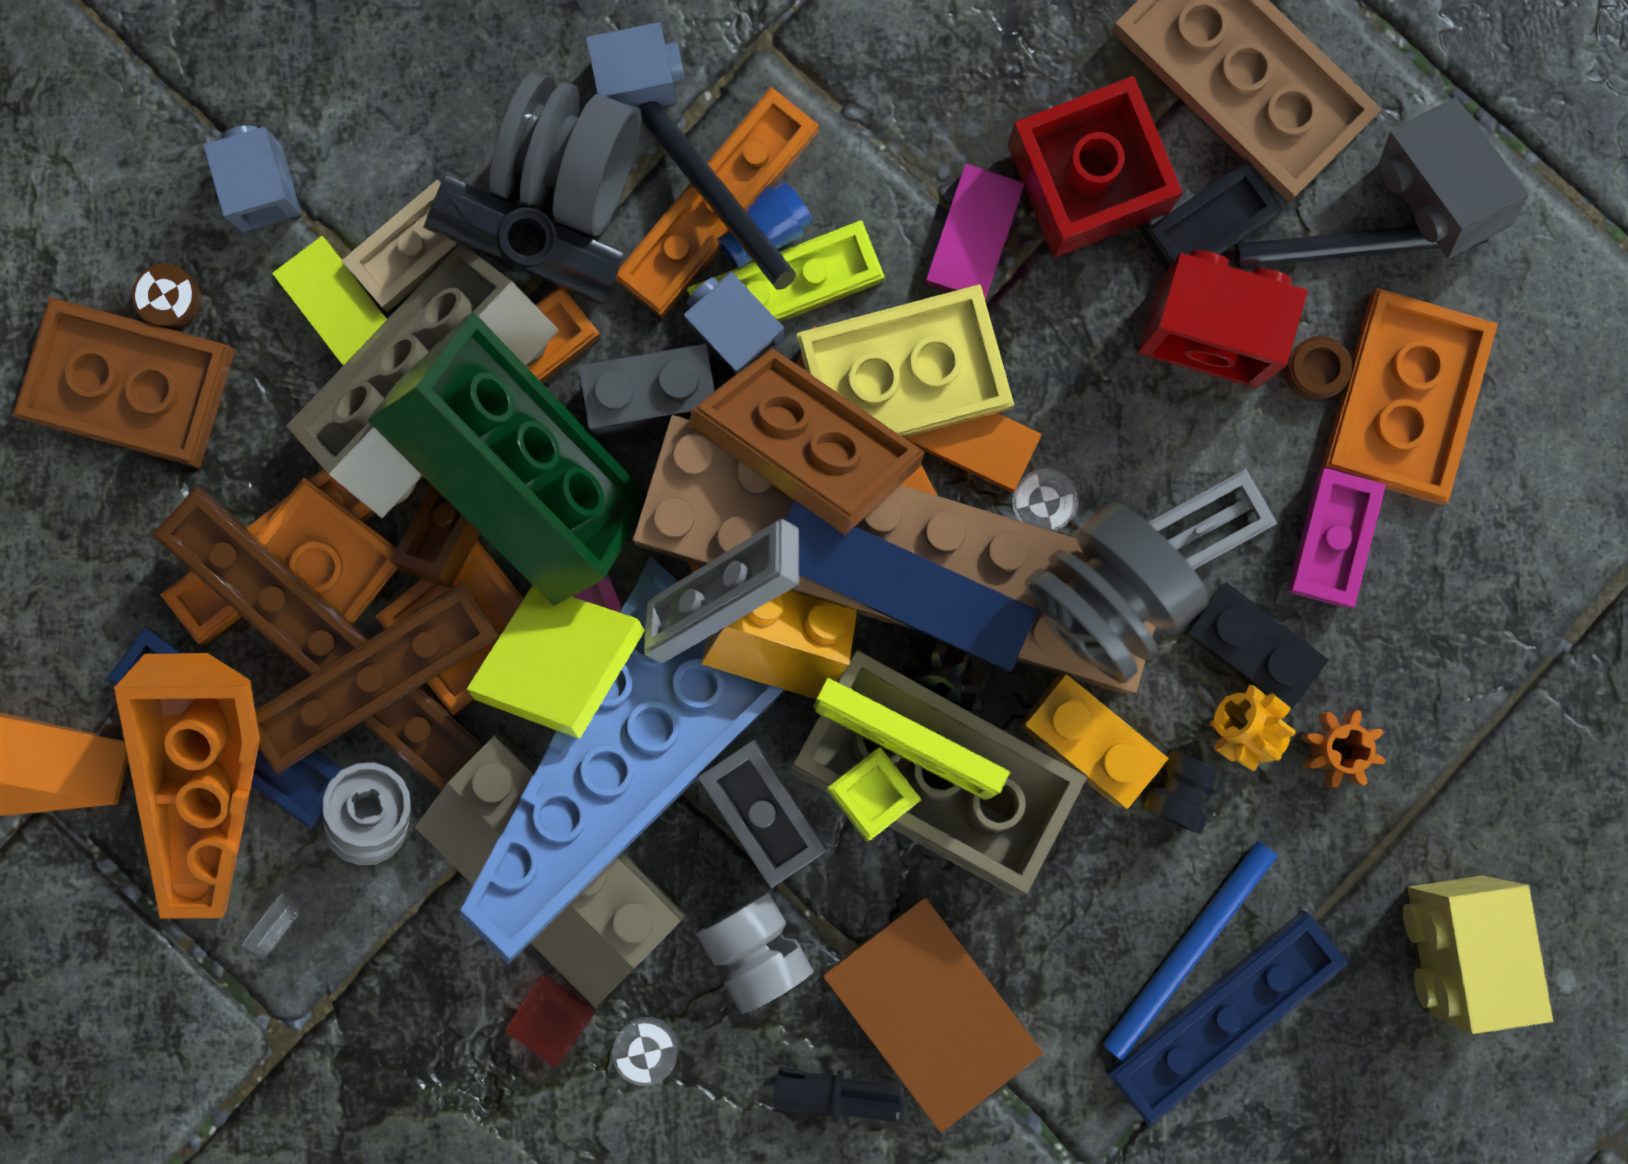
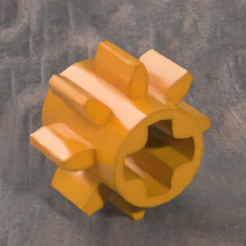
[1210,685,1295,771]

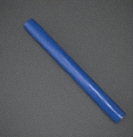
[1102,841,1278,1061]

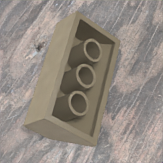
[286,244,559,518]
[790,650,1087,897]
[415,736,686,1008]

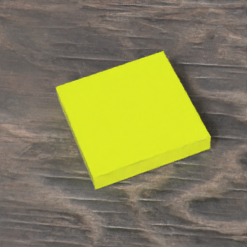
[467,585,645,739]

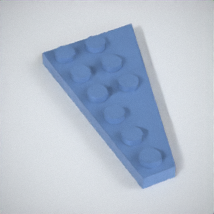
[460,556,785,964]

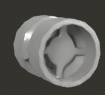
[323,763,411,866]
[696,891,814,1014]

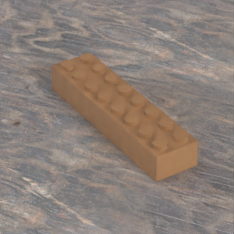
[633,415,1155,693]

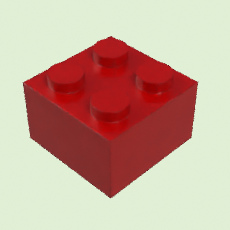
[1007,76,1183,259]
[1137,250,1308,389]

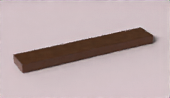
[151,487,486,792]

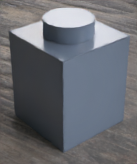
[586,22,685,111]
[203,125,302,233]
[684,272,785,377]

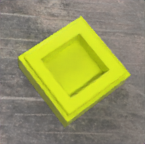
[826,747,922,842]

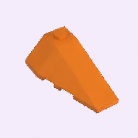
[114,653,260,919]
[0,713,128,816]

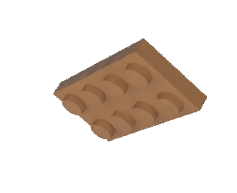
[1112,0,1382,203]

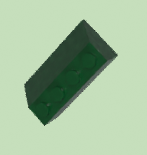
[367,311,647,606]

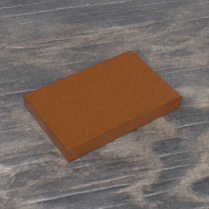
[13,297,236,468]
[689,347,925,535]
[823,896,1044,1133]

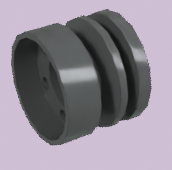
[490,71,642,236]
[1024,500,1209,683]

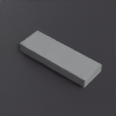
[644,518,799,663]

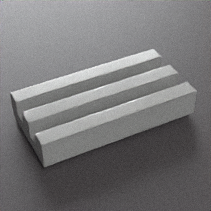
[1148,469,1277,570]

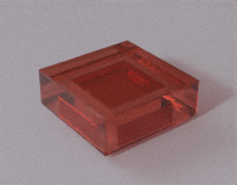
[504,974,597,1068]

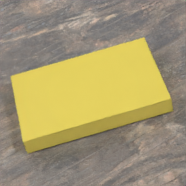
[796,284,1014,438]

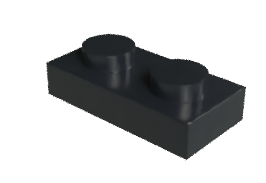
[1184,582,1329,711]

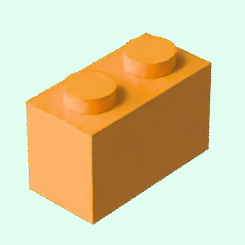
[701,590,857,700]
[1018,674,1169,809]

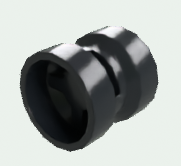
[1142,749,1227,835]

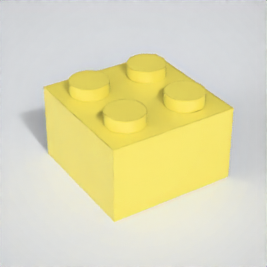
[1403,876,1553,1034]

